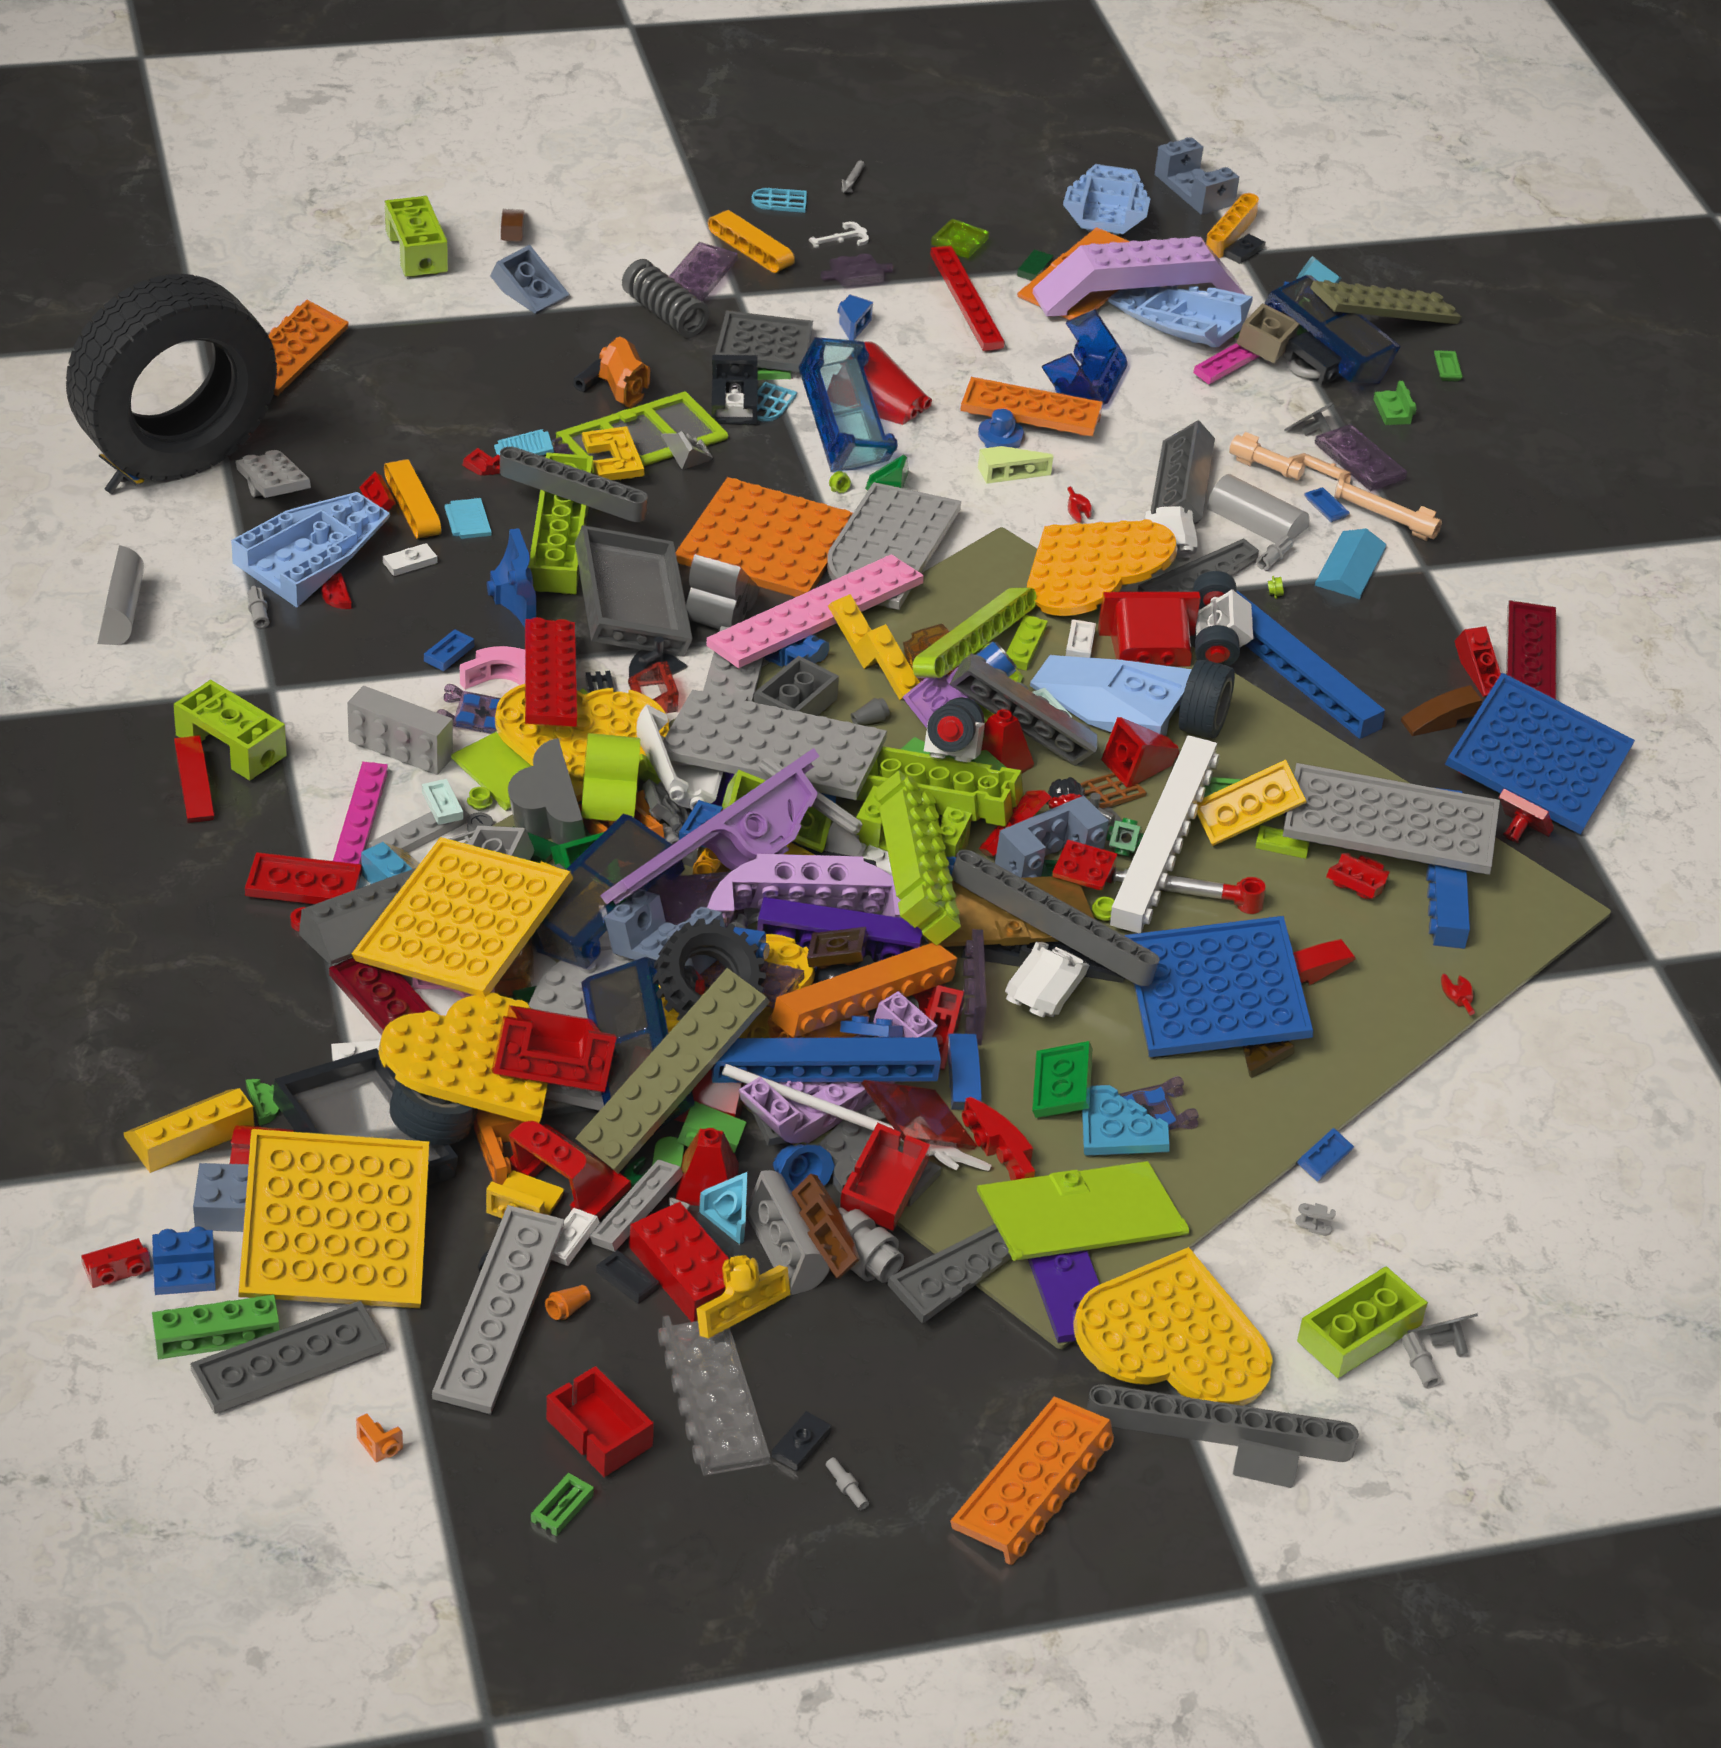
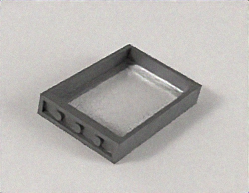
[575,525,692,657]

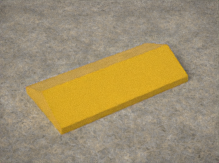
[1197,760,1307,846]

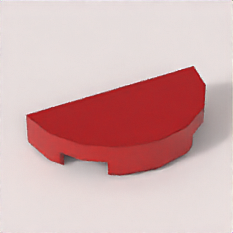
[322,573,351,609]

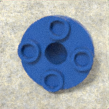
[978,408,1023,448]

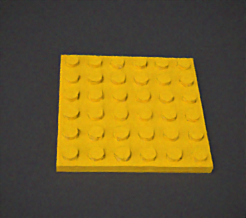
[352,837,573,998]
[238,1129,429,1308]

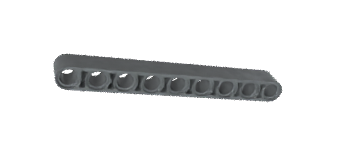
[951,850,1160,986]
[1086,1384,1359,1462]

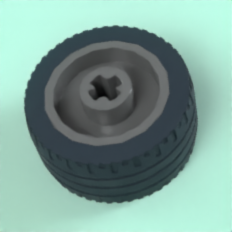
[1179,660,1235,739]
[389,1081,478,1145]

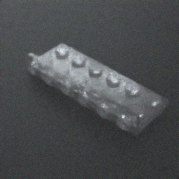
[658,1316,770,1476]

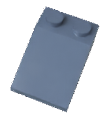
[490,245,569,314]

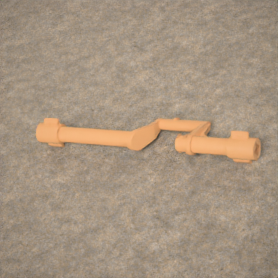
[1229,432,1442,541]

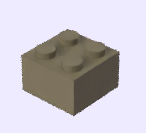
[1236,303,1300,363]

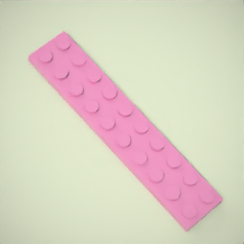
[707,554,924,668]

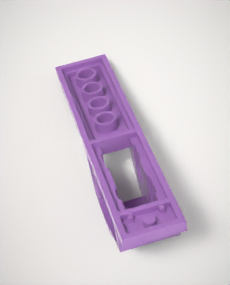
[600,748,820,904]

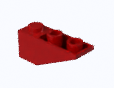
[1454,626,1501,697]

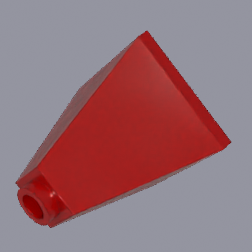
[981,709,1034,773]
[1101,717,1179,787]
[676,1128,739,1206]

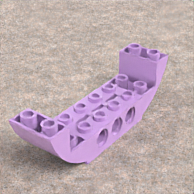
[707,854,902,927]
[739,991,938,1144]

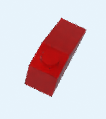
[929,985,965,1070]

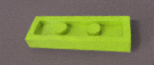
[1006,615,1048,671]

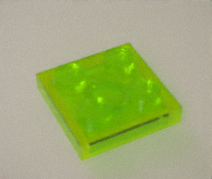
[931,219,989,258]

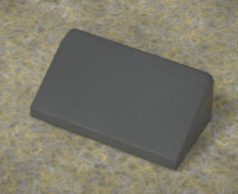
[1233,1439,1300,1488]

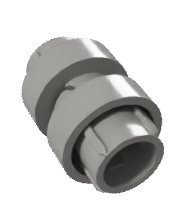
[838,1208,904,1283]

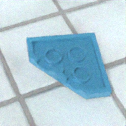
[1082,1085,1170,1155]

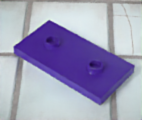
[1028,1250,1100,1343]

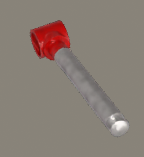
[1113,868,1266,914]

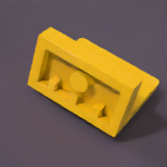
[486,1171,564,1218]

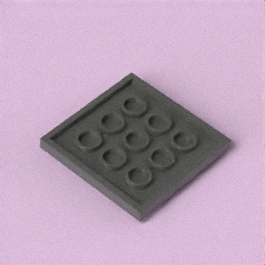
[715,310,813,373]

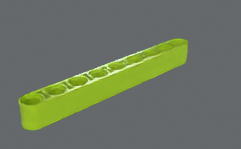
[913,588,1037,678]

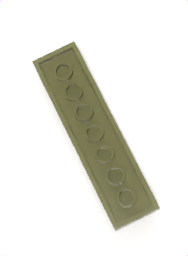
[1310,280,1461,324]
[575,968,770,1174]

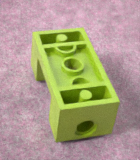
[385,195,448,277]
[174,680,287,781]
[856,785,972,857]

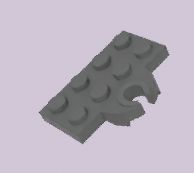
[818,1120,941,1207]

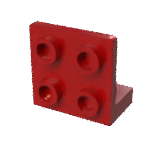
[1052,840,1118,890]

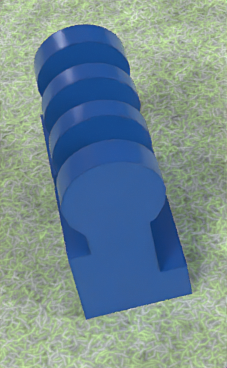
[765,635,830,667]

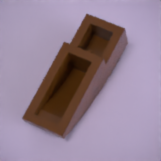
[501,209,525,241]
[1401,685,1482,736]

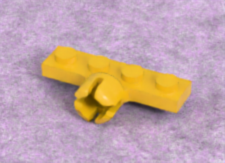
[697,1255,791,1339]

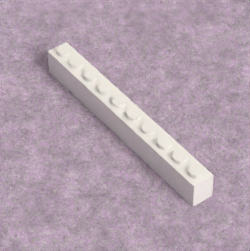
[1110,736,1220,933]

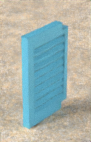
[494,429,554,456]
[444,498,491,539]

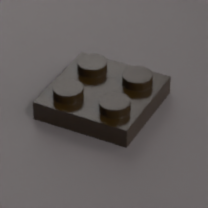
[807,927,868,968]

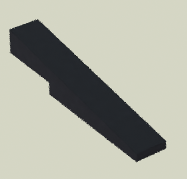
[961,941,1125,983]

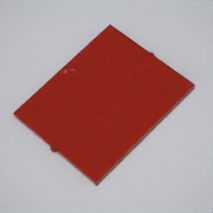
[861,1080,977,1150]

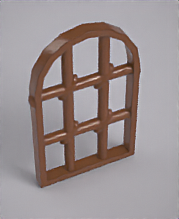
[1081,773,1147,808]

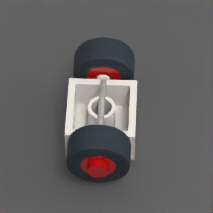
[1193,571,1253,666]
[924,697,985,762]

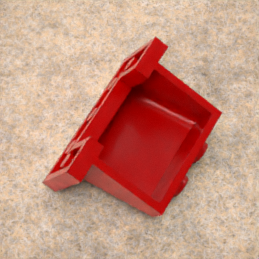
[1098,592,1201,667]
[492,1005,617,1092]
[509,1121,631,1219]

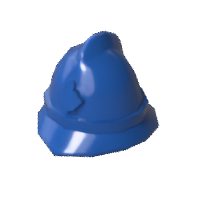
[773,1144,835,1192]

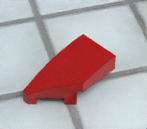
[462,448,500,476]

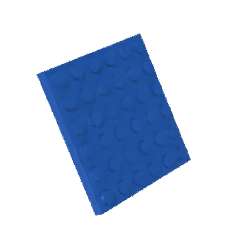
[1445,673,1635,834]
[1125,916,1313,1057]

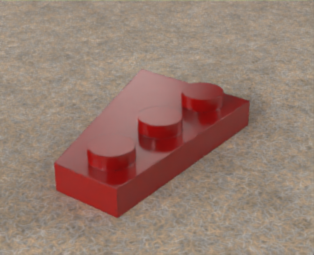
[978,790,1052,856]

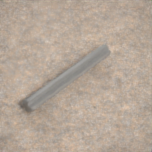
[759,758,862,834]

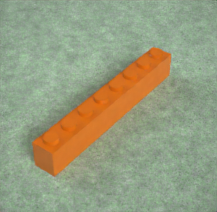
[771,942,958,1038]

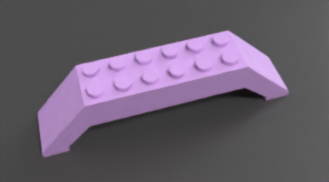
[1032,236,1246,317]

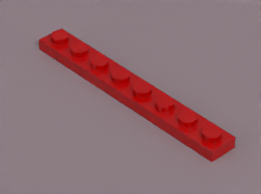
[930,246,1004,351]

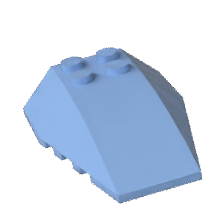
[1063,164,1150,235]
[1108,285,1253,347]

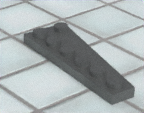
[1137,538,1259,592]
[888,1224,1012,1324]

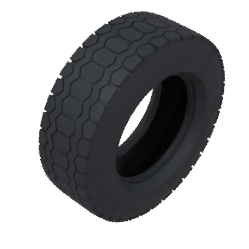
[66,274,277,481]

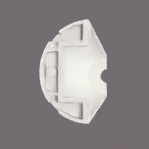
[636,704,723,810]

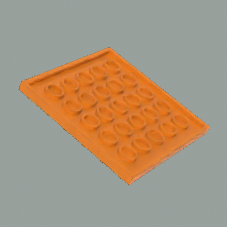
[676,477,853,597]

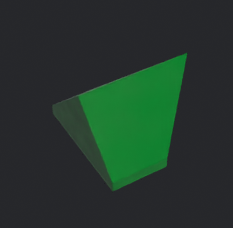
[865,455,909,491]

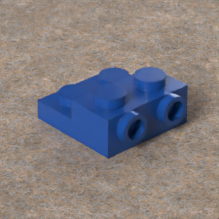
[152,1226,216,1295]

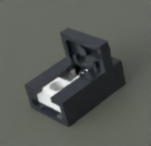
[711,355,758,424]

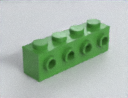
[152,1295,280,1360]

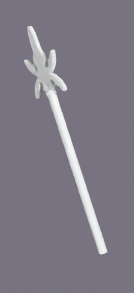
[722,1064,992,1171]

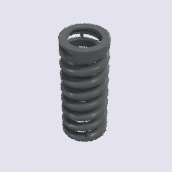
[622,259,710,338]

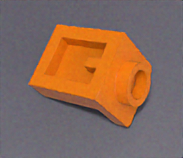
[356,1413,403,1463]

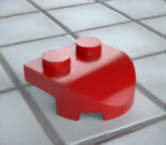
[1326,853,1390,899]

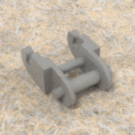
[1296,1203,1336,1236]

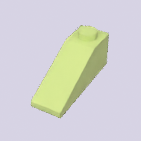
[978,446,1054,484]

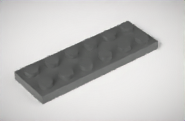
[190,1301,386,1414]

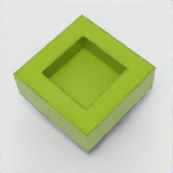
[638,753,661,785]

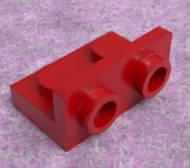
[81,1238,151,1288]

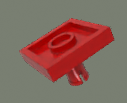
[1499,789,1554,843]

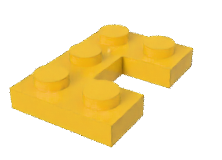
[582,426,644,480]

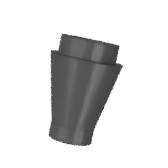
[851,698,890,725]

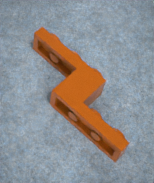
[473,1109,524,1185]

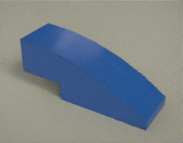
[948,1034,982,1110]

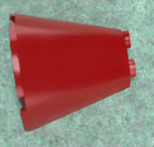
[826,341,932,425]

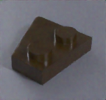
[1243,1041,1294,1078]

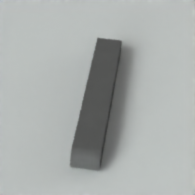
[500,446,648,522]

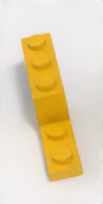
[828,594,920,700]

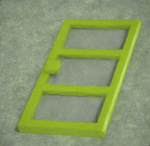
[556,391,728,475]

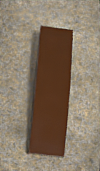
[791,1174,860,1279]

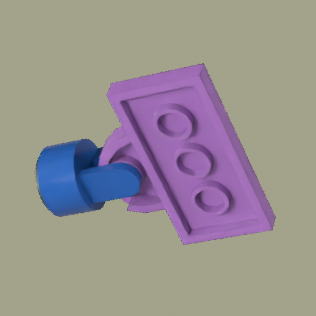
[902,642,1017,728]

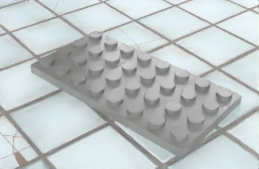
[663,689,887,800]
[1283,763,1500,875]

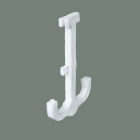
[809,222,869,248]

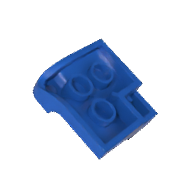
[487,528,536,628]

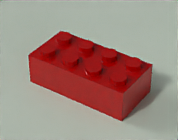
[629,1201,729,1325]

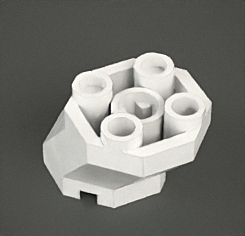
[1144,507,1198,562]
[1005,942,1090,1017]

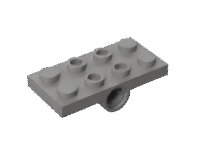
[236,450,311,498]

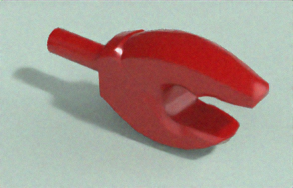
[1067,486,1092,523]
[1441,974,1475,1015]

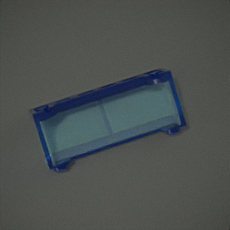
[798,337,898,472]

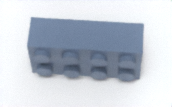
[193,1163,249,1232]

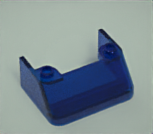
[1041,309,1127,406]

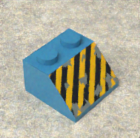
[361,842,419,884]

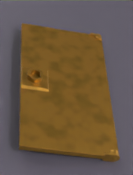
[926,876,1094,946]

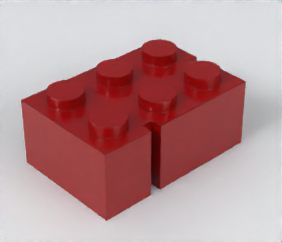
[840,1123,930,1231]
[546,1366,654,1477]

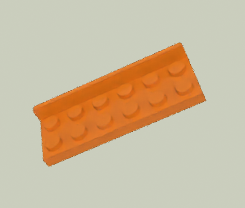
[268,300,349,396]
[960,377,1103,436]
[950,1396,1114,1565]

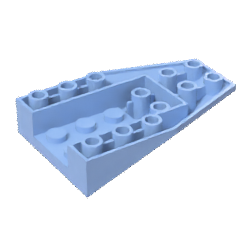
[231,492,390,607]
[1030,655,1192,736]

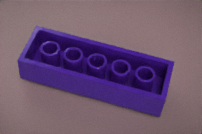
[757,897,923,963]

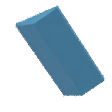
[1315,528,1387,599]

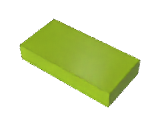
[1255,825,1310,859]

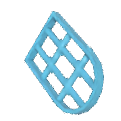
[752,188,807,213]
[757,382,797,421]

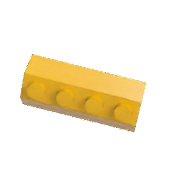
[124,1088,254,1173]

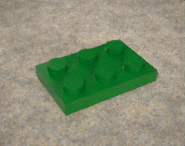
[1032,1041,1093,1118]

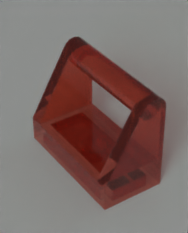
[628,661,679,713]

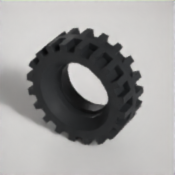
[653,918,766,1021]

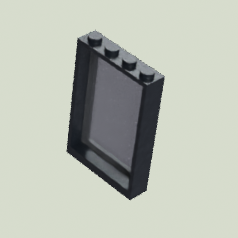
[273,1048,458,1186]

